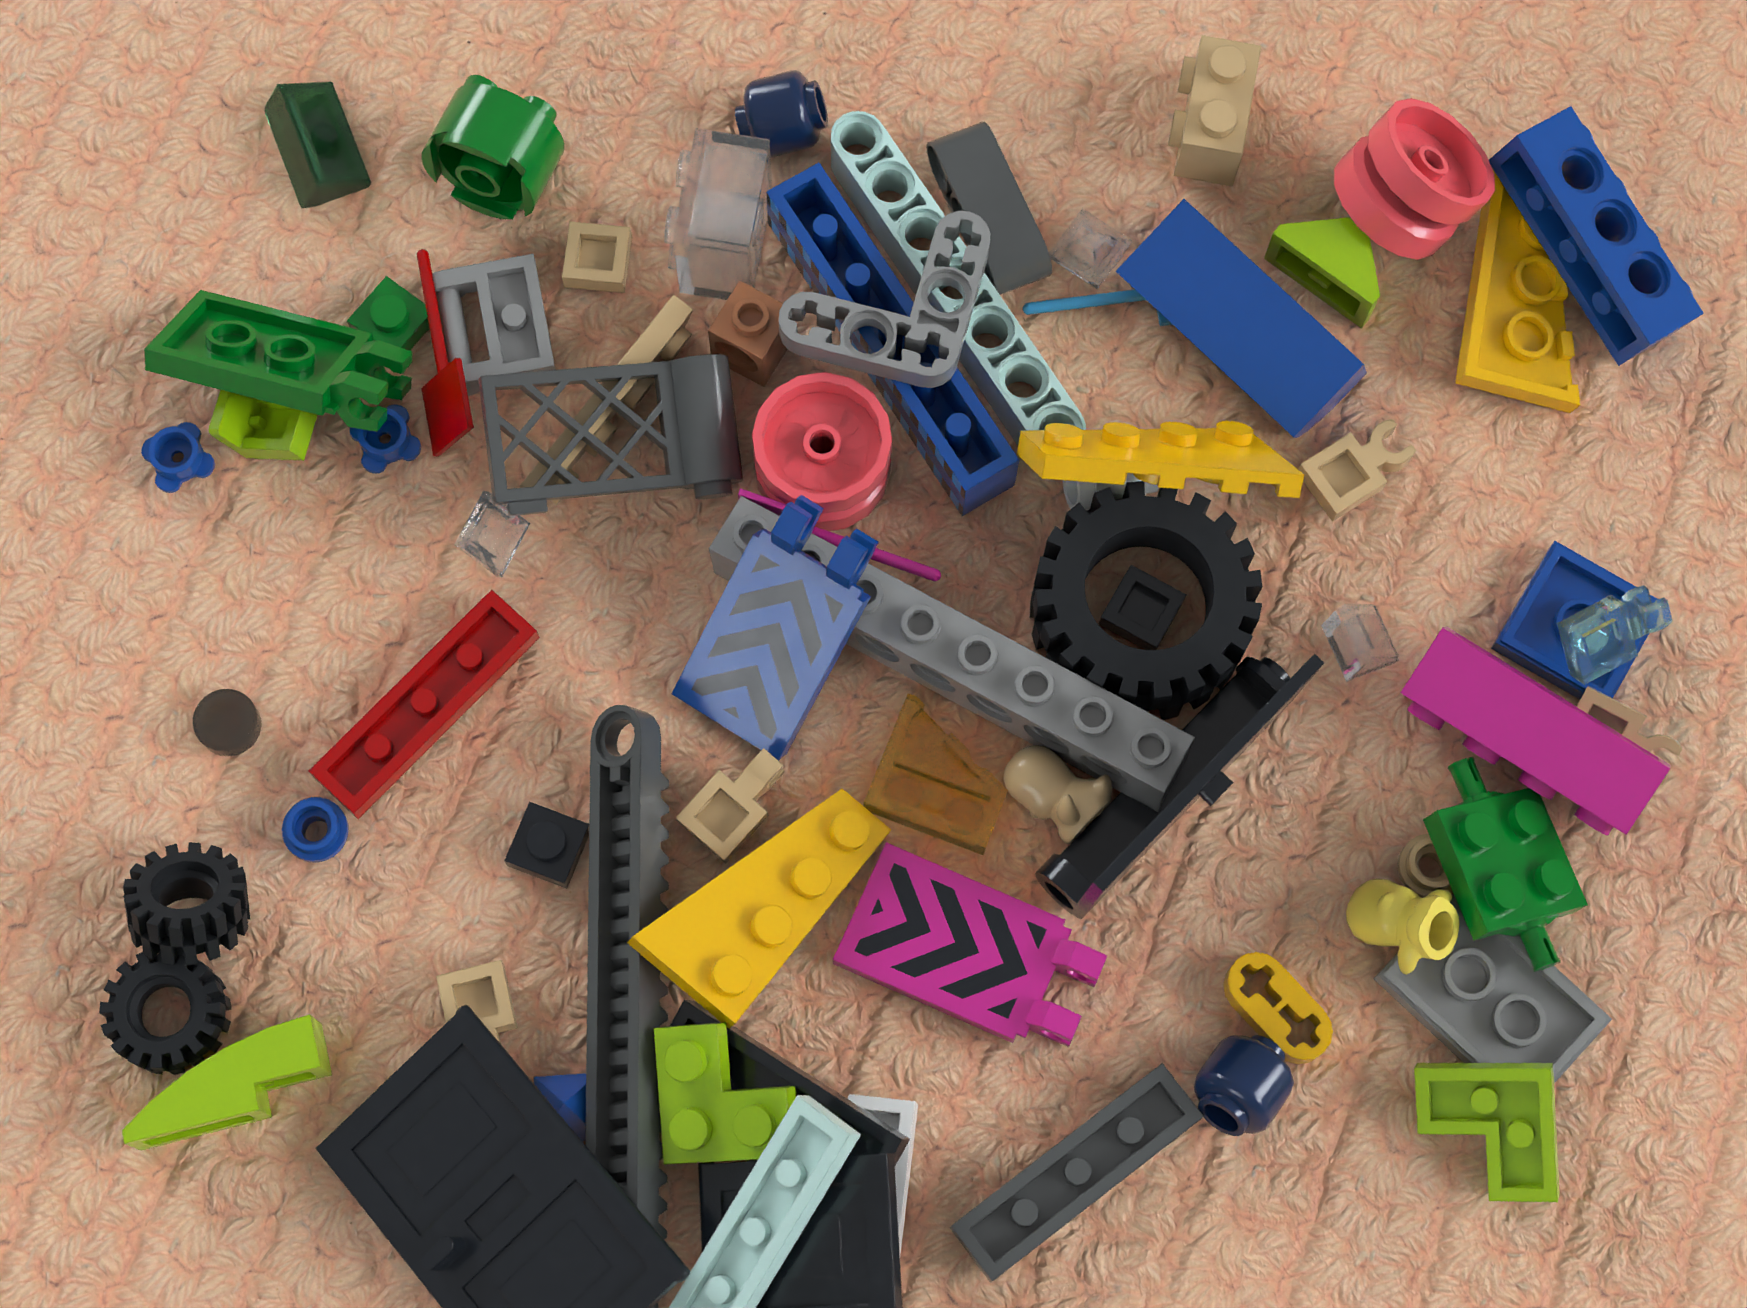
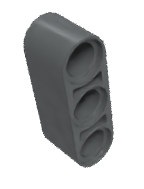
[926,122,1052,295]

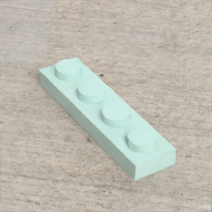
[669,1095,861,1308]

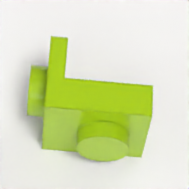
[208,390,317,461]

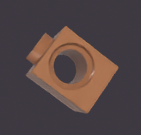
[708,280,787,387]

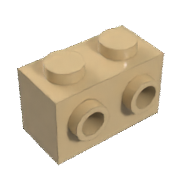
[1168,35,1261,186]

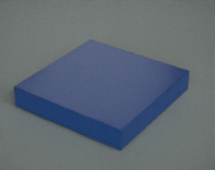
[1491,541,1666,700]

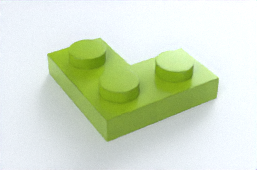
[654,1022,796,1164]
[1414,1063,1560,1202]

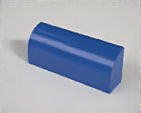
[1116,199,1367,438]

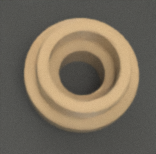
[1398,834,1452,898]

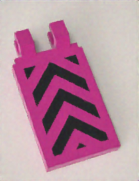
[833,842,1107,1047]

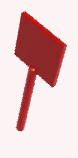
[417,249,474,457]

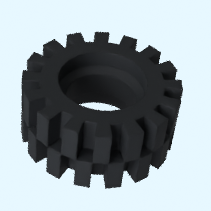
[123,842,250,965]
[99,951,232,1075]

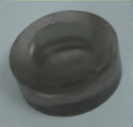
[193,689,262,756]

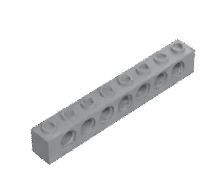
[709,496,1195,812]

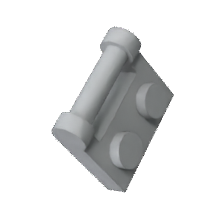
[432,253,556,396]

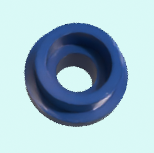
[282,797,349,863]

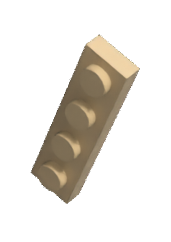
[520,294,693,505]

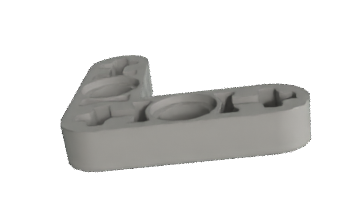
[778,211,991,388]

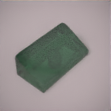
[265,82,371,208]

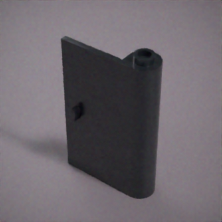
[1035,654,1324,919]

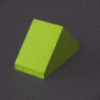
[1264,217,1380,329]

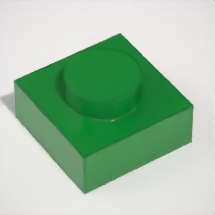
[347,276,430,350]

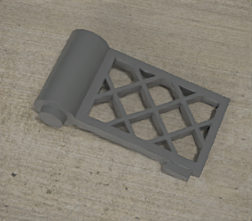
[478,354,743,516]

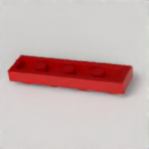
[309,590,540,819]

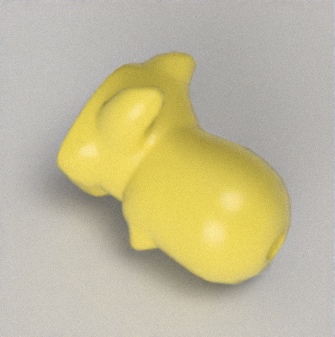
[1346,878,1460,975]

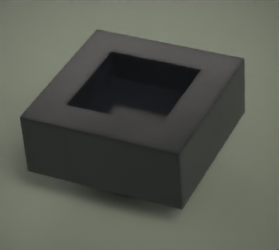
[1099,565,1186,650]
[504,802,589,889]

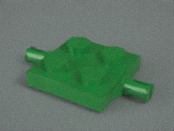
[1423,757,1588,972]

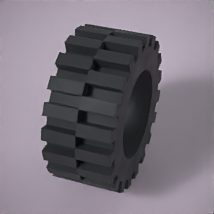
[1030,481,1263,720]

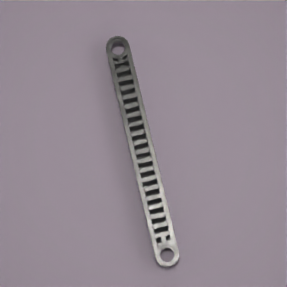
[585,705,669,1308]

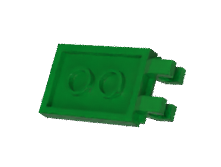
[144,290,412,432]

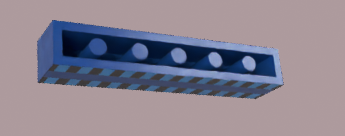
[766,162,1019,516]

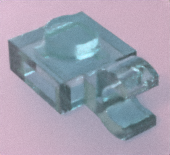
[1557,585,1672,685]

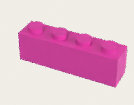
[1400,626,1670,836]

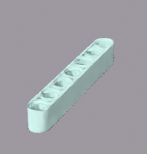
[831,111,1086,445]

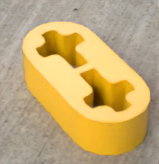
[1223,952,1333,1064]

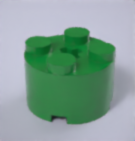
[421,75,565,219]

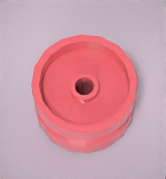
[1334,98,1495,260]
[752,372,892,531]

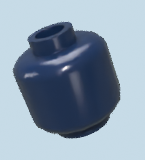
[735,70,828,157]
[1194,1035,1294,1136]

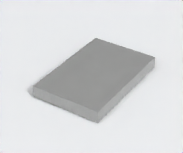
[1374,893,1612,1083]

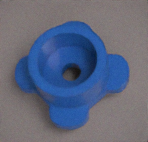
[349,404,421,474]
[141,422,215,493]

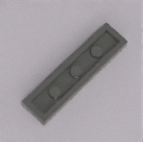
[950,1063,1204,1283]

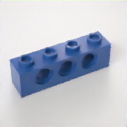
[1489,106,1704,366]

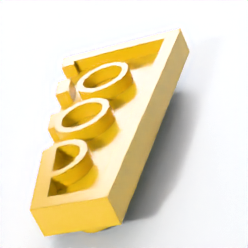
[1455,168,1580,413]
[1017,421,1305,498]
[627,788,891,1029]

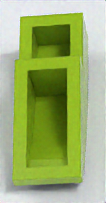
[122,1014,332,1151]

